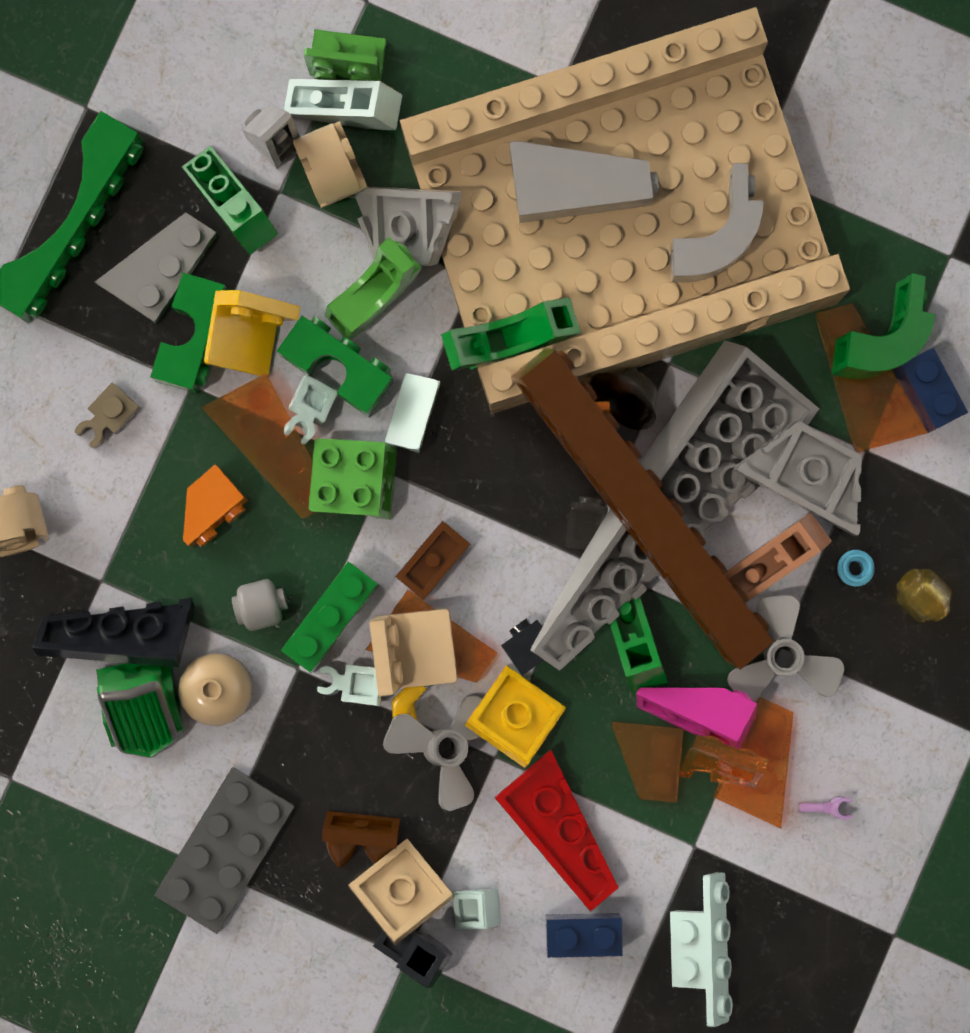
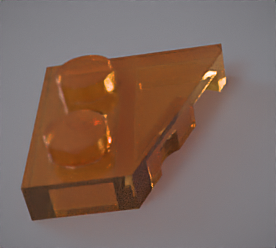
[679,734,768,788]

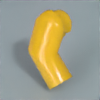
[391,686,427,721]

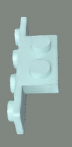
[670,872,733,1027]

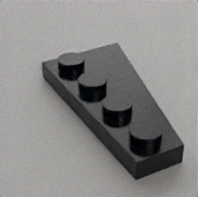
[32,598,195,668]

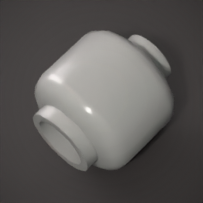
[232,579,288,631]

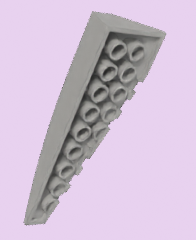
[530,341,819,671]

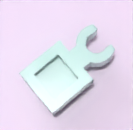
[284,375,337,444]
[317,664,381,706]

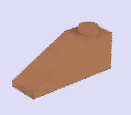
[724,512,832,603]

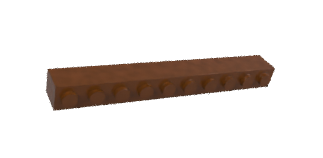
[511,348,774,670]

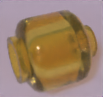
[896,568,952,623]

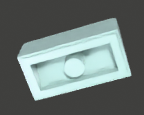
[385,373,440,453]

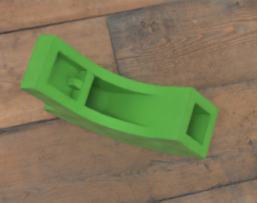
[325,237,421,340]

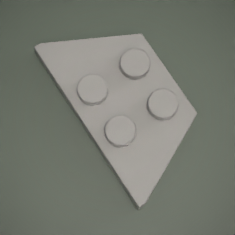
[349,186,462,266]
[733,421,862,536]

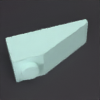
[284,79,402,130]

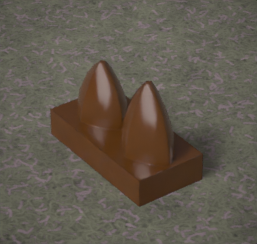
[322,811,400,868]

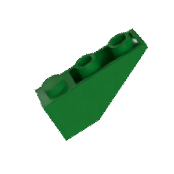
[182,145,278,256]

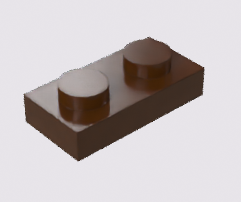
[395,520,471,601]

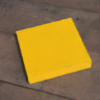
[464,665,566,768]

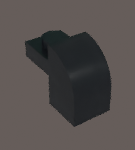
[373,928,453,988]

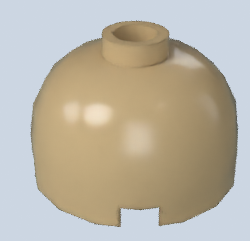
[178,653,253,726]

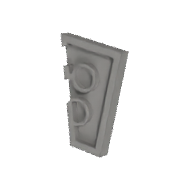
[95,213,217,324]

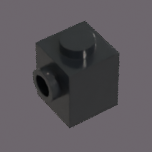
[501,618,544,676]

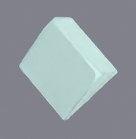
[453,889,500,929]

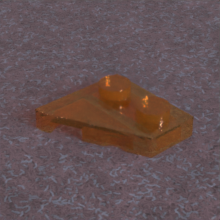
[612,721,683,803]

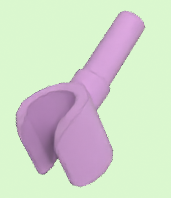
[799,796,853,820]

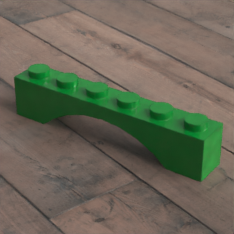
[0,111,144,324]

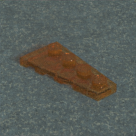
[815,303,928,453]

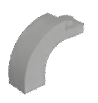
[671,163,764,282]

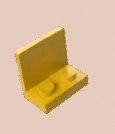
[204,290,301,377]

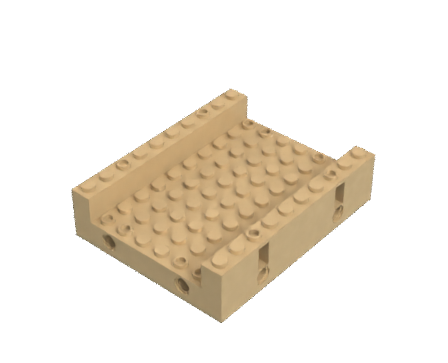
[400,7,850,414]

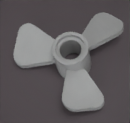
[727,595,844,702]
[383,696,482,811]

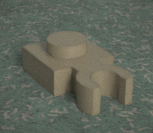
[75,382,141,449]

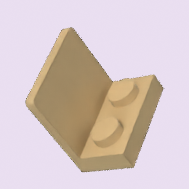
[369,609,458,696]

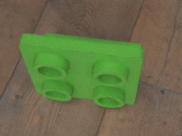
[304,29,386,81]
[309,438,397,520]

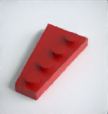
[494,749,619,912]

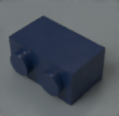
[893,347,969,434]
[545,913,623,958]

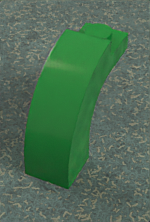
[831,273,936,379]
[441,297,581,370]

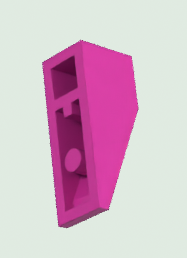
[636,688,757,754]

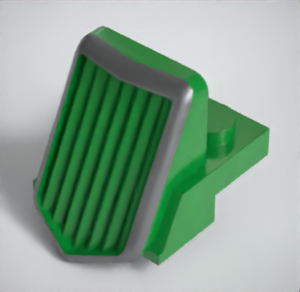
[96,663,184,758]

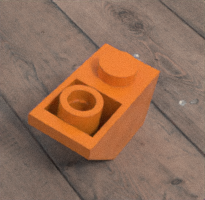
[183,464,248,548]

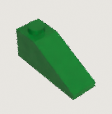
[610,597,668,695]

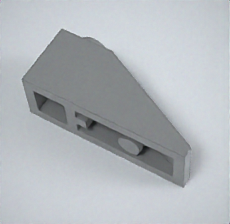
[243,105,300,169]

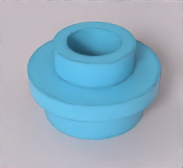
[837,550,875,587]

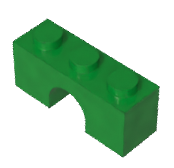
[150,272,228,394]
[277,315,394,417]
[281,561,380,673]

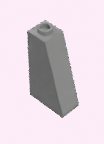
[510,141,659,223]

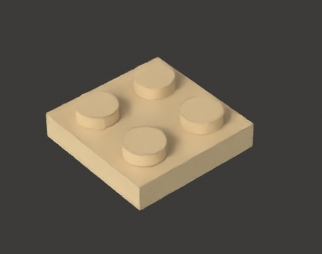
[349,839,454,945]

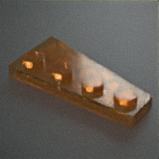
[201,373,317,520]

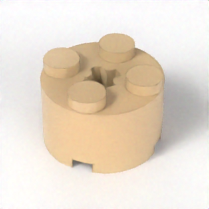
[292,121,368,208]
[0,486,49,557]

